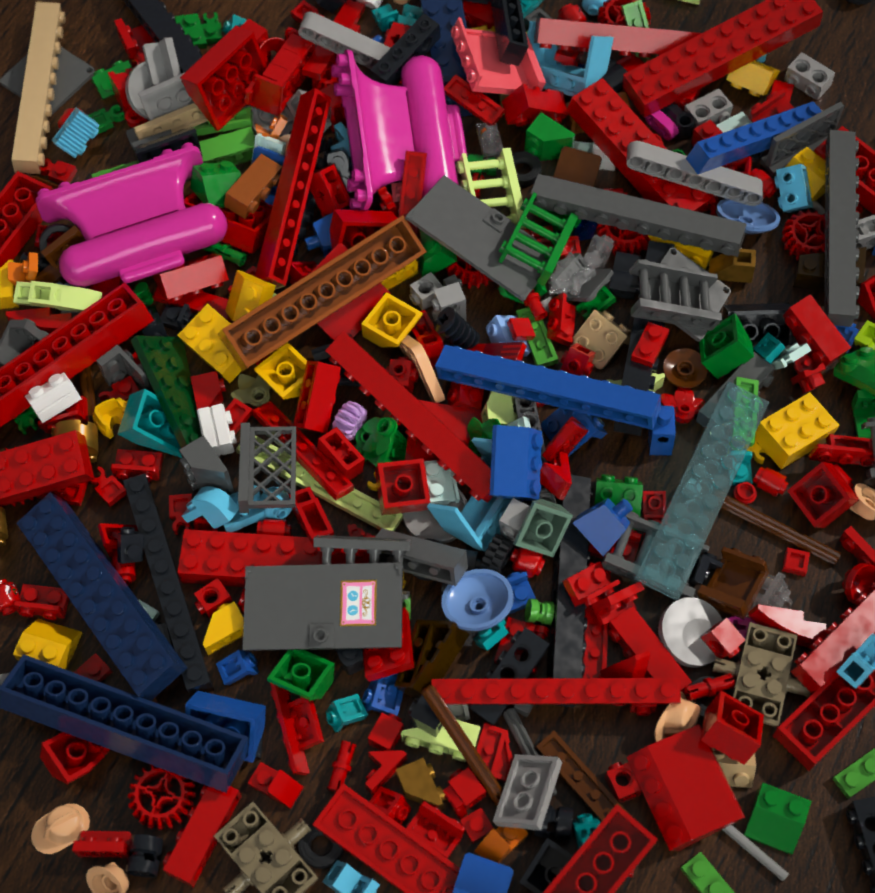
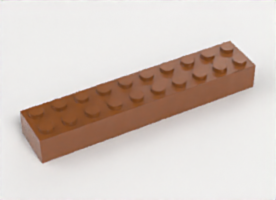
[218,215,427,371]

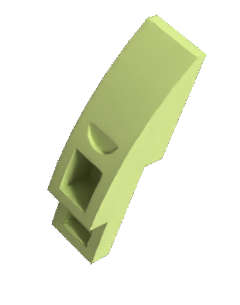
[13,281,102,312]

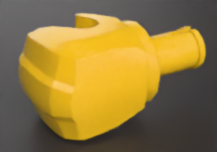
[93,397,128,439]

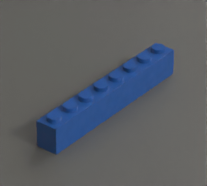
[686,101,822,174]

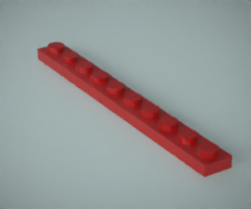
[431,678,681,705]

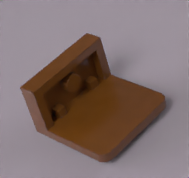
[550,146,602,187]

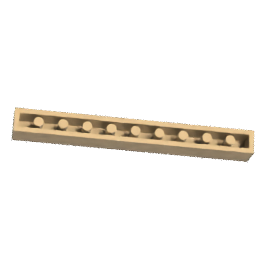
[11,2,65,174]

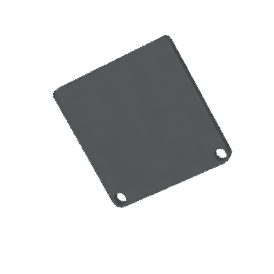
[0,47,95,115]
[638,247,731,342]

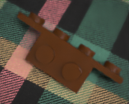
[35,225,86,284]

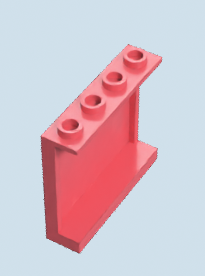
[451,17,546,95]

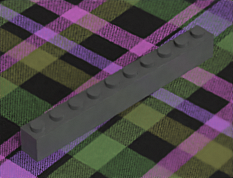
[824,130,860,327]
[530,174,747,257]

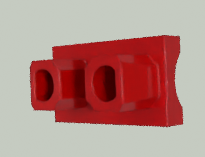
[790,355,826,394]

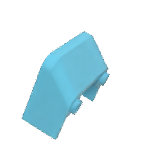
[527,21,614,97]
[427,437,522,552]

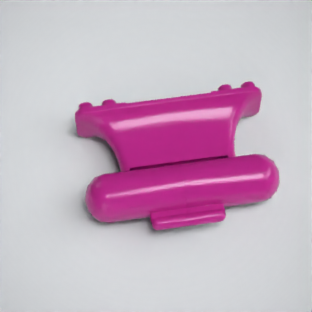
[331,50,467,210]
[35,143,227,288]

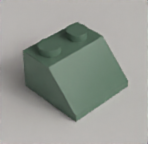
[513,499,573,557]

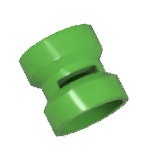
[525,598,555,625]

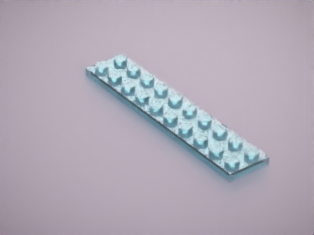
[634,381,769,601]

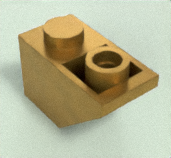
[709,249,756,283]
[396,758,446,810]

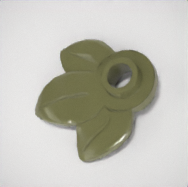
[231,374,271,408]

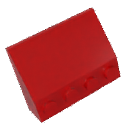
[180,25,267,131]
[184,192,273,254]
[626,724,745,851]

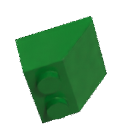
[524,112,575,161]
[190,161,241,208]
[418,229,457,277]
[699,313,754,379]
[267,650,335,701]
[744,783,812,855]

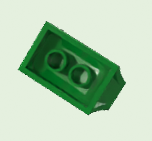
[833,347,875,396]

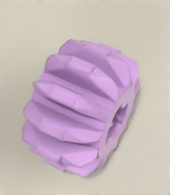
[332,401,367,441]

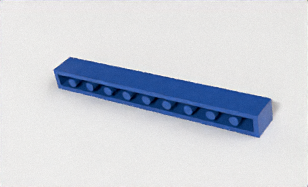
[435,345,661,430]

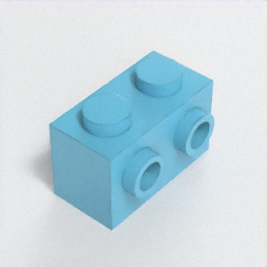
[774,164,813,213]

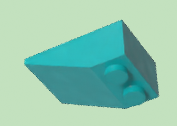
[117,389,182,458]

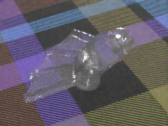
[549,252,596,295]

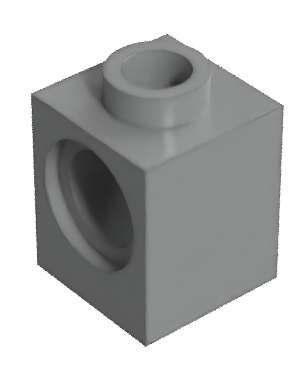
[409,272,443,310]

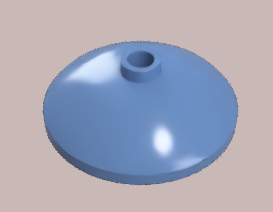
[716,199,780,234]
[441,569,514,631]

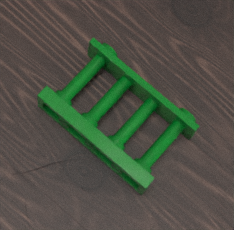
[498,192,579,286]

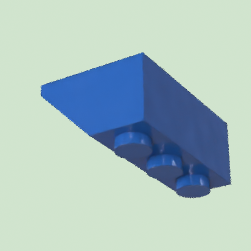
[490,425,543,501]
[185,691,266,763]

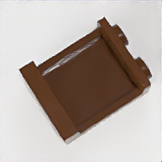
[697,547,769,620]

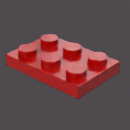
[363,607,414,682]

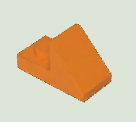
[255,114,288,140]
[8,252,38,286]
[474,827,528,863]

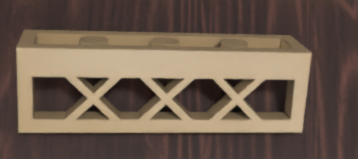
[134,103,208,140]

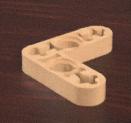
[399,335,445,403]

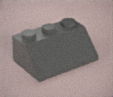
[179,435,235,495]

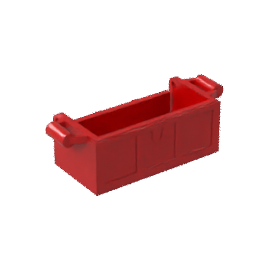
[244,27,315,117]

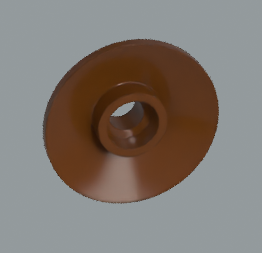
[663,348,708,388]

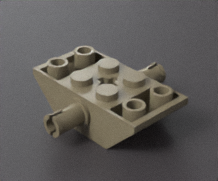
[712,622,810,727]
[214,802,319,893]

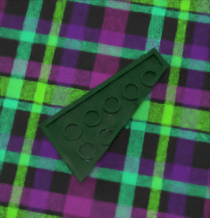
[130,336,202,448]

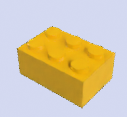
[177,303,242,383]
[755,392,840,469]

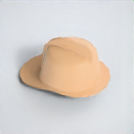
[850,483,875,521]
[655,691,701,742]
[31,803,90,854]
[86,862,129,893]

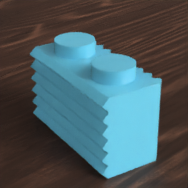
[52,107,99,158]

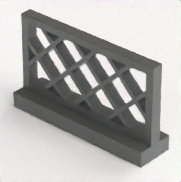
[760,101,844,177]
[238,423,296,513]

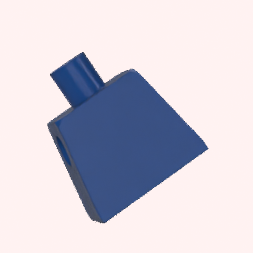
[304,209,343,257]
[648,406,676,456]
[573,498,633,556]

